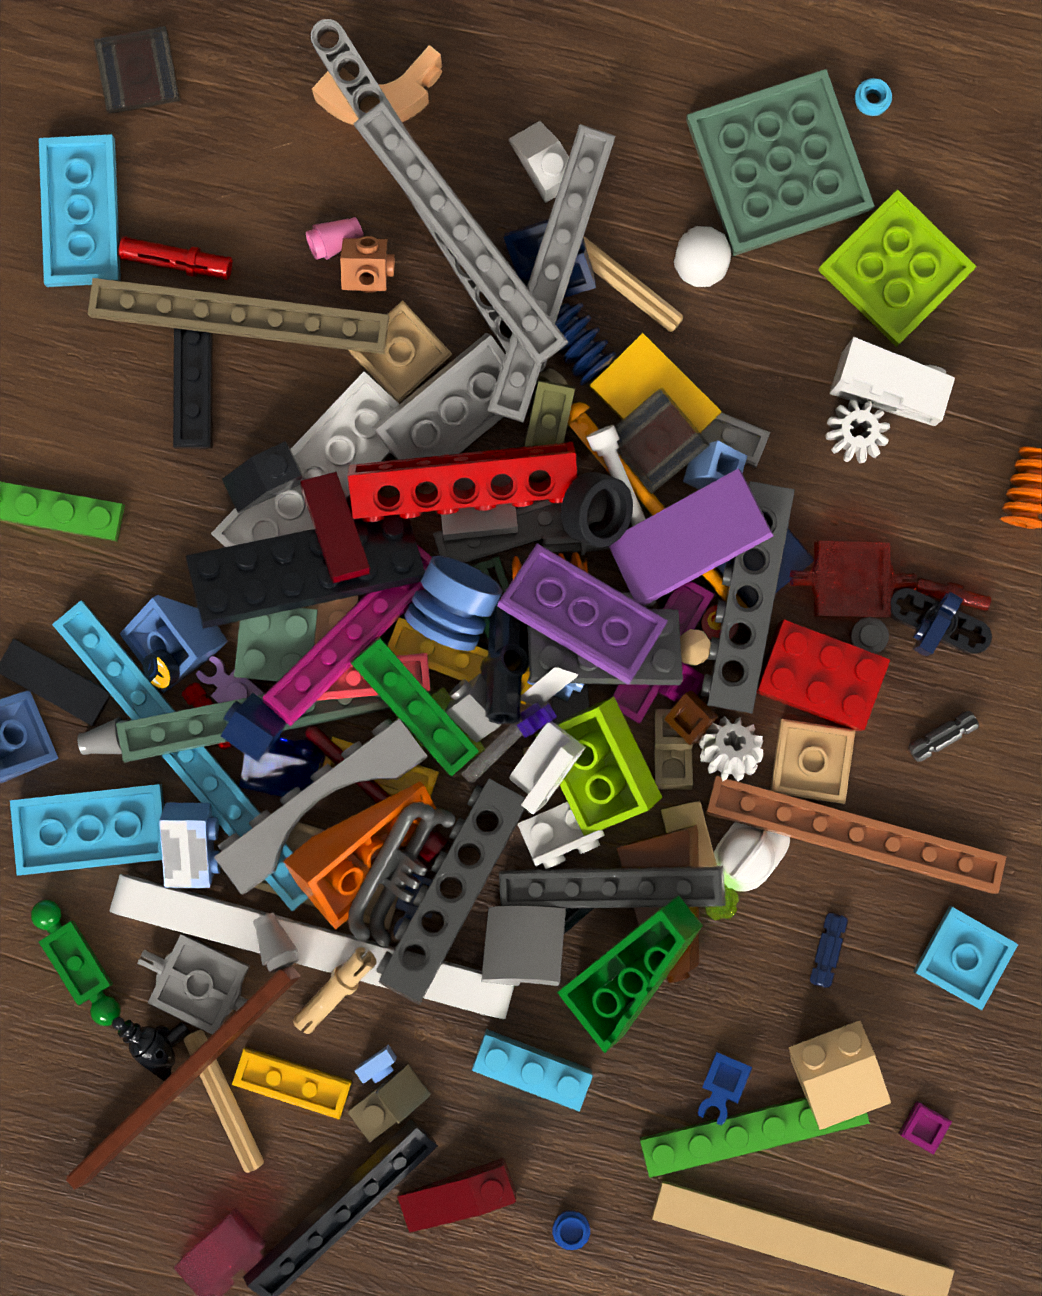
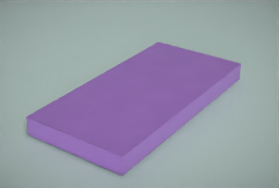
[609,468,774,606]
[497,543,668,685]

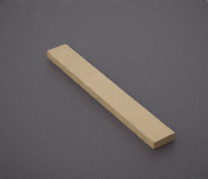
[651,1180,954,1296]

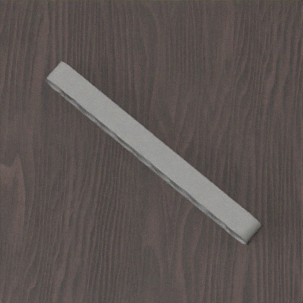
[311,19,547,373]

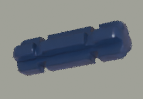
[810,913,848,988]

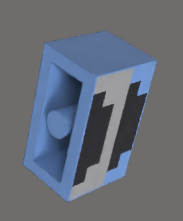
[159,803,221,888]

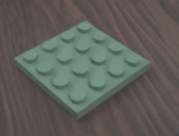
[686,69,874,256]

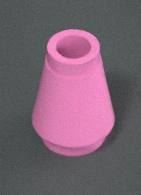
[306,217,363,260]

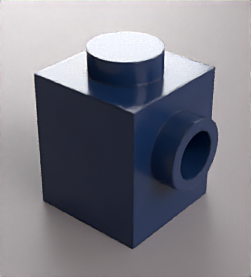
[221,692,287,763]

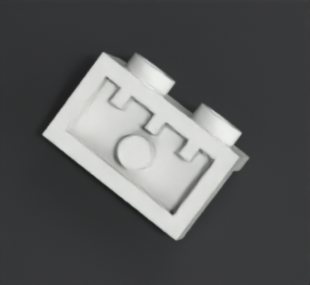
[517,802,605,869]

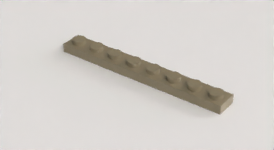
[88,278,389,354]

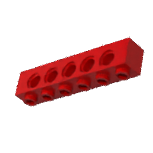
[348,442,578,522]

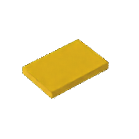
[590,333,722,435]

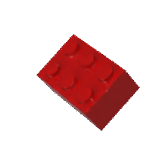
[757,620,891,731]

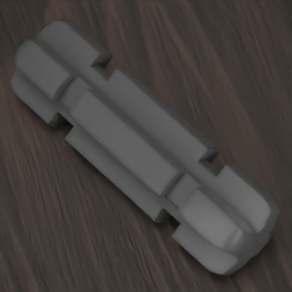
[908,711,979,762]

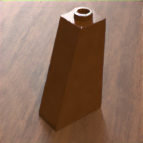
[617,825,699,983]

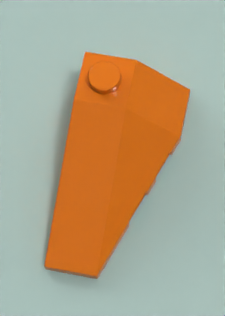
[283,782,437,929]

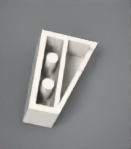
[829,337,955,426]

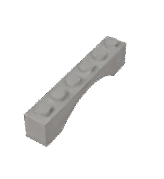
[214,718,428,894]

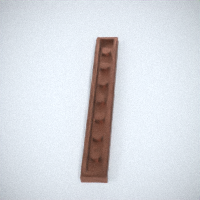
[66,966,301,1190]

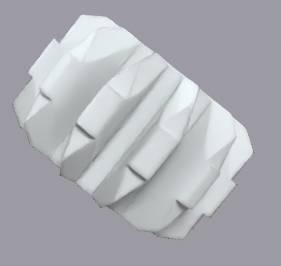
[826,399,890,463]
[699,716,764,782]

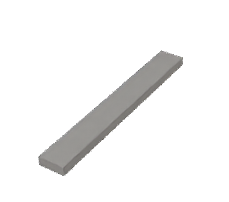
[353,100,568,366]
[488,124,615,423]

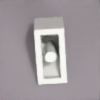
[509,121,569,203]

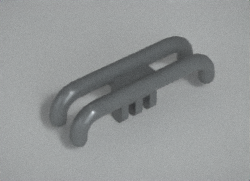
[348,802,455,946]

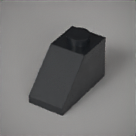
[222,441,305,513]

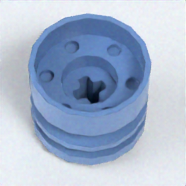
[404,556,503,651]

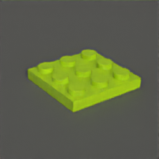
[818,189,977,347]

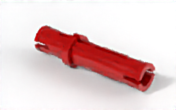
[118,236,233,281]

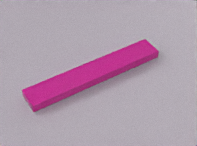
[262,545,432,726]

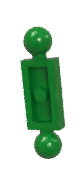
[31,900,121,1026]

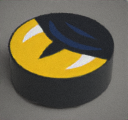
[143,649,180,689]

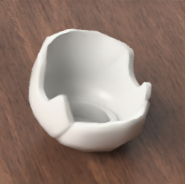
[674,226,731,287]

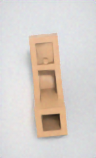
[312,45,442,125]

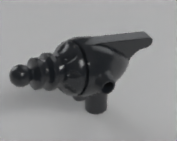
[112,1017,190,1081]

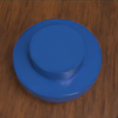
[552,1211,590,1250]

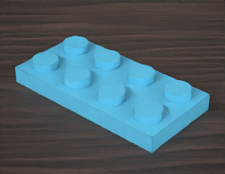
[39,134,121,287]
[10,784,164,876]

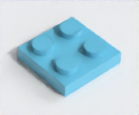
[913,906,1018,1010]

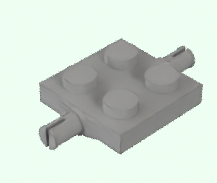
[137,933,250,1035]

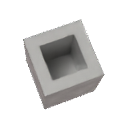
[445,673,502,743]

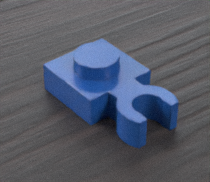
[698,1052,752,1126]

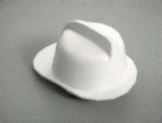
[714,822,790,892]

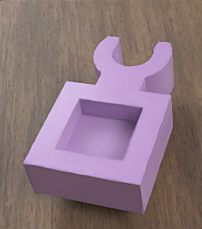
[196,656,265,703]

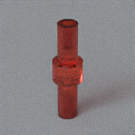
[915,577,992,611]

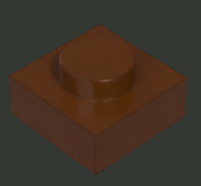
[664,690,718,745]

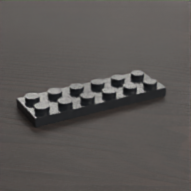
[186,515,425,629]

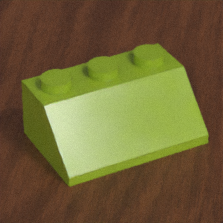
[536,696,663,836]

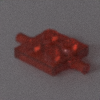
[790,541,916,618]

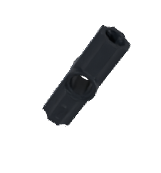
[480,607,529,724]

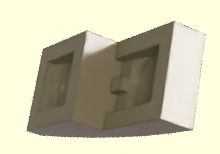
[654,709,693,790]

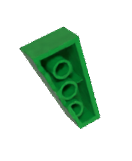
[557,895,703,1053]

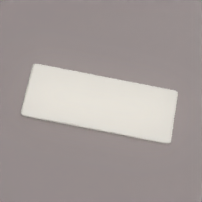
[521,667,578,706]

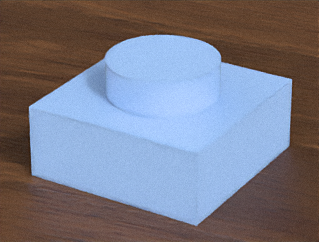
[355,1044,397,1084]

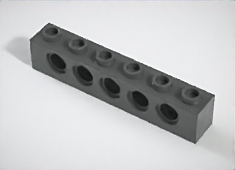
[701,481,795,714]
[376,779,525,1005]

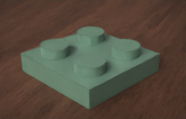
[234,608,318,682]

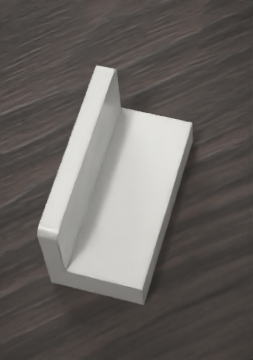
[509,721,586,814]

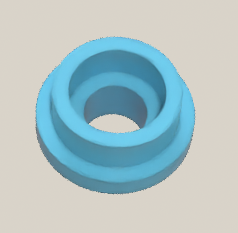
[855,78,892,116]

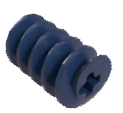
[555,303,617,385]

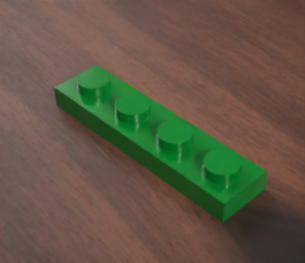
[350,637,479,776]

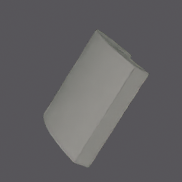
[481,906,566,986]

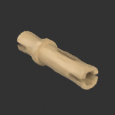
[293,947,376,1034]

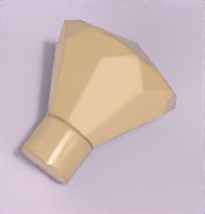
[680,629,711,665]

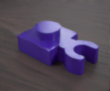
[516,702,557,738]

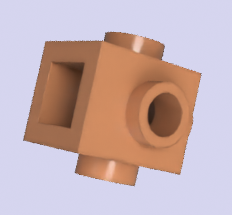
[340,236,395,293]

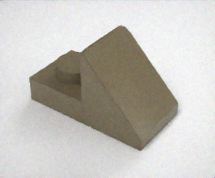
[347,1064,431,1142]

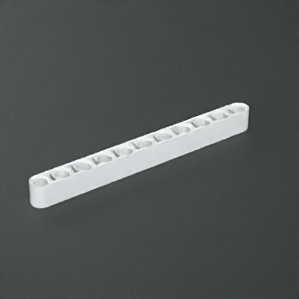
[109,874,514,1019]

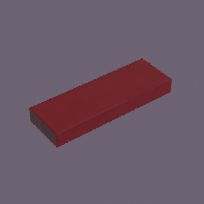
[300,472,370,583]

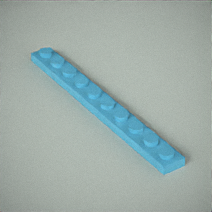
[52,600,308,911]

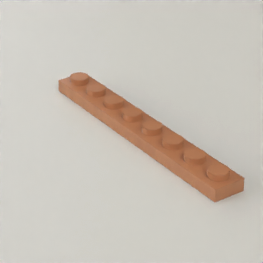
[705,776,1007,894]

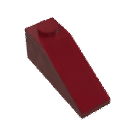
[397,1157,517,1233]

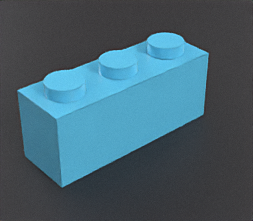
[472,1029,593,1112]

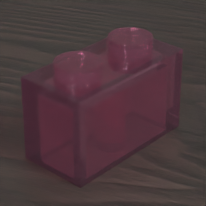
[174,1208,266,1296]

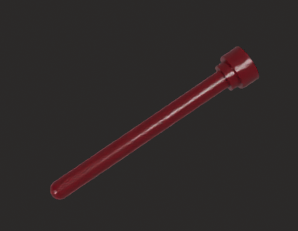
[305,726,449,862]

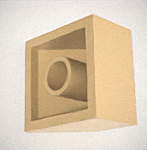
[789,1020,891,1130]

